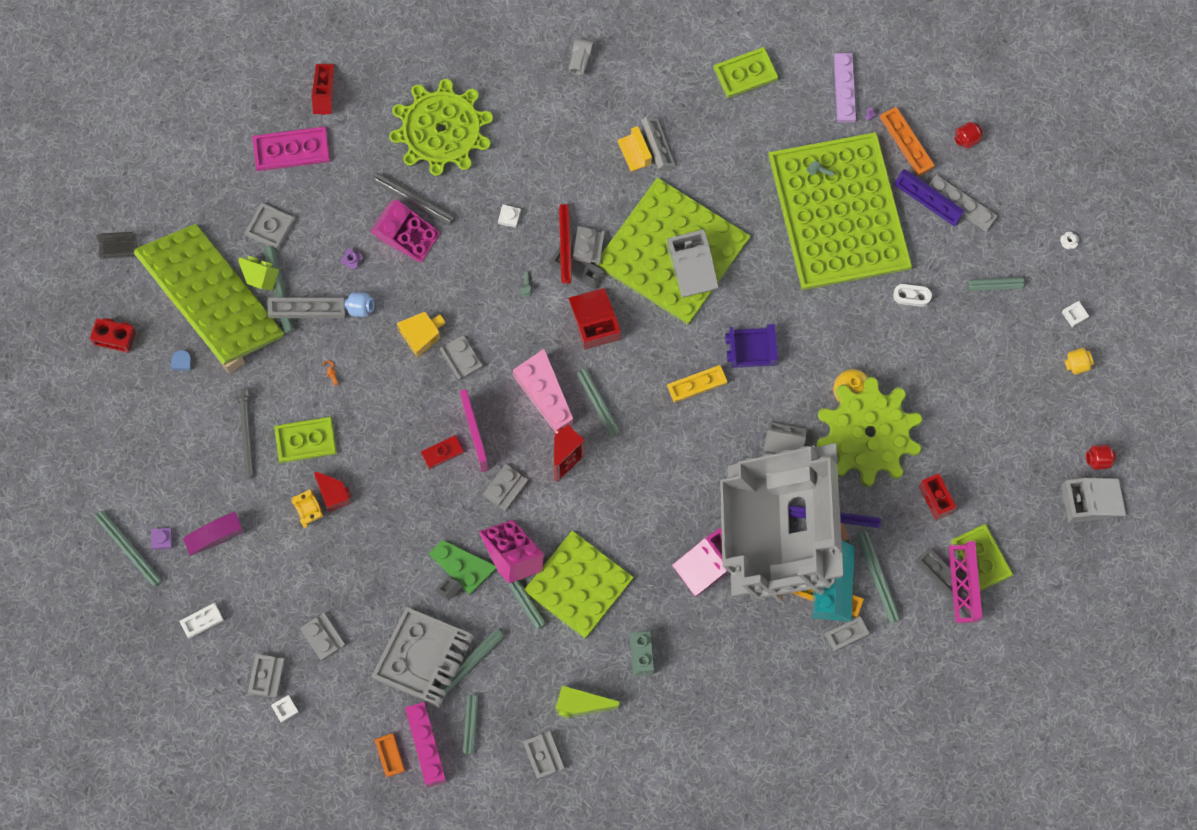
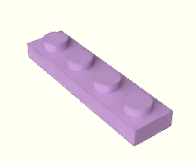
[834,53,856,123]

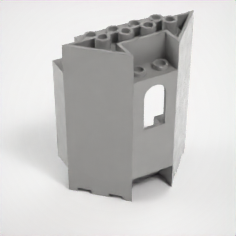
[720,443,843,602]

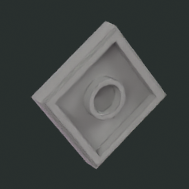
[244,202,295,250]

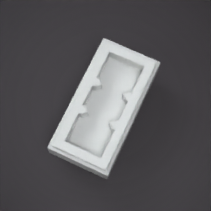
[179,603,224,639]

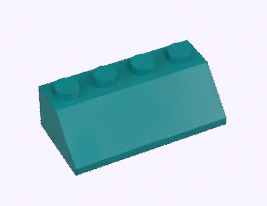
[812,540,854,622]

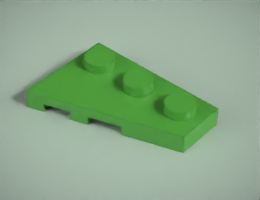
[429,540,497,595]

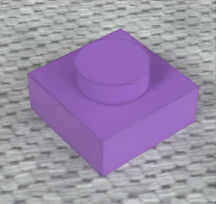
[151,528,172,550]

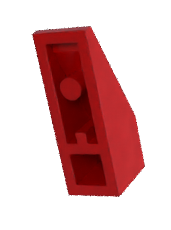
[311,64,334,115]

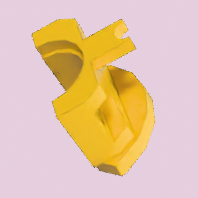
[291,489,323,528]

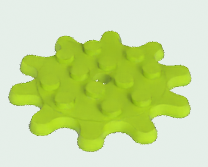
[389,79,493,176]
[817,377,922,487]

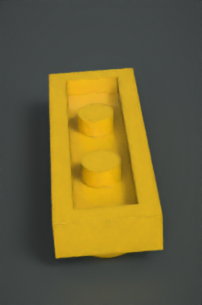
[667,365,727,403]

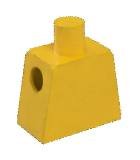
[397,312,445,358]

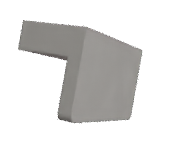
[764,422,807,453]

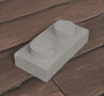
[825,616,870,652]

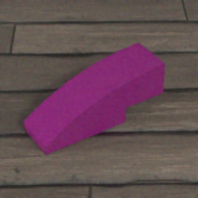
[183,511,244,556]

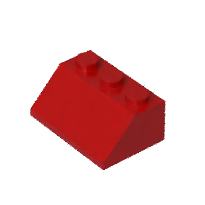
[554,424,584,482]

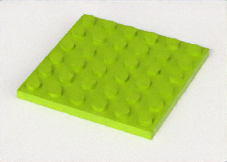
[595,178,750,325]

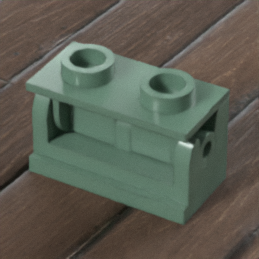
[630,631,654,676]

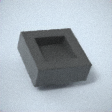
[435,576,462,601]

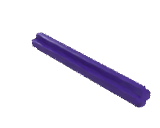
[789,505,882,528]

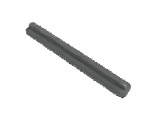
[373,173,454,225]

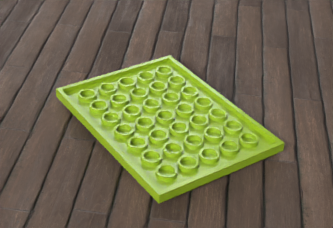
[768,132,912,291]

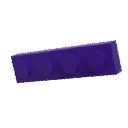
[894,169,965,227]

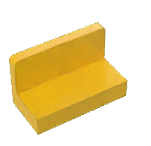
[618,126,652,172]

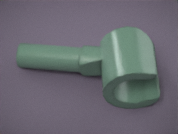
[807,161,834,176]
[520,271,531,298]

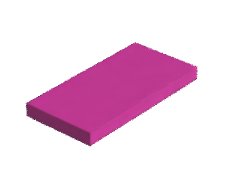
[252,126,330,171]
[459,389,488,473]

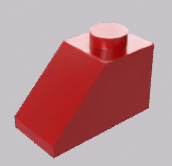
[314,472,352,512]

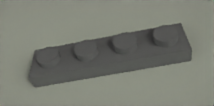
[915,547,985,618]

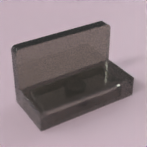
[96,231,138,259]

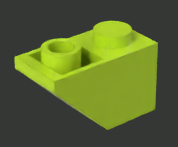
[238,255,279,291]

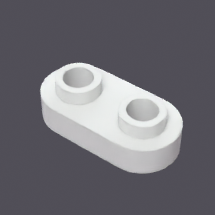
[893,284,932,307]

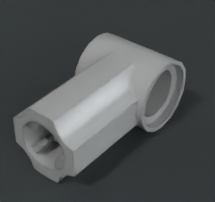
[569,38,594,76]

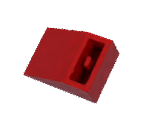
[568,288,621,350]

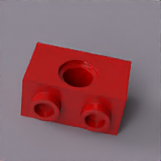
[919,473,956,521]

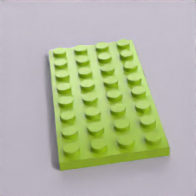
[134,224,285,365]

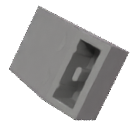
[667,229,719,298]
[1061,478,1126,524]

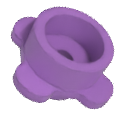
[340,248,363,270]

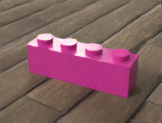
[405,702,446,788]

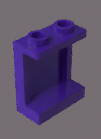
[725,324,778,368]

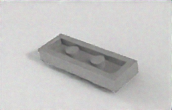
[641,117,676,170]

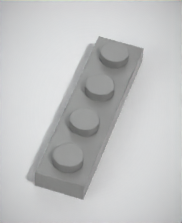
[928,175,997,232]
[267,298,345,318]

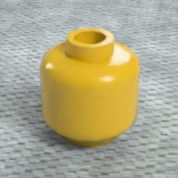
[1064,348,1094,375]

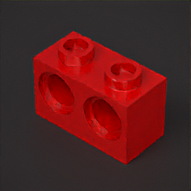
[90,318,136,353]

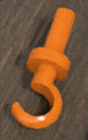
[323,360,339,386]

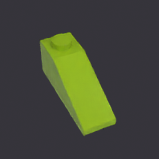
[555,686,620,719]

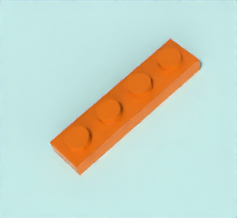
[880,107,935,177]

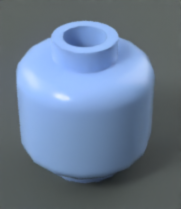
[345,292,374,317]

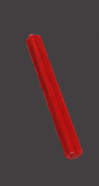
[559,204,572,284]

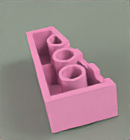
[513,349,573,432]

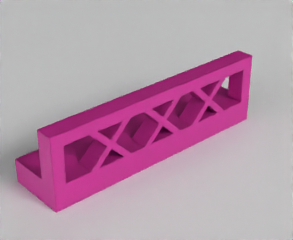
[948,541,982,623]

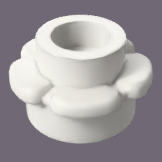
[1060,232,1079,249]

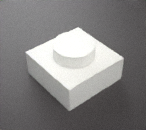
[498,205,521,228]
[1062,301,1089,327]
[271,695,299,723]

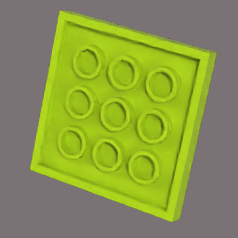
[524,531,634,639]

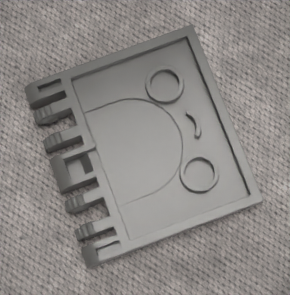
[371,607,474,708]

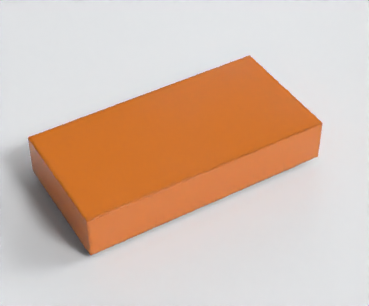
[374,733,406,778]

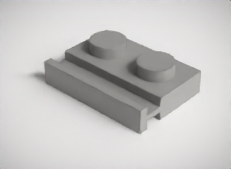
[572,226,604,265]
[440,335,483,381]
[483,464,528,512]
[300,612,346,662]
[248,654,285,699]
[523,731,565,780]

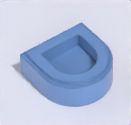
[171,350,192,371]

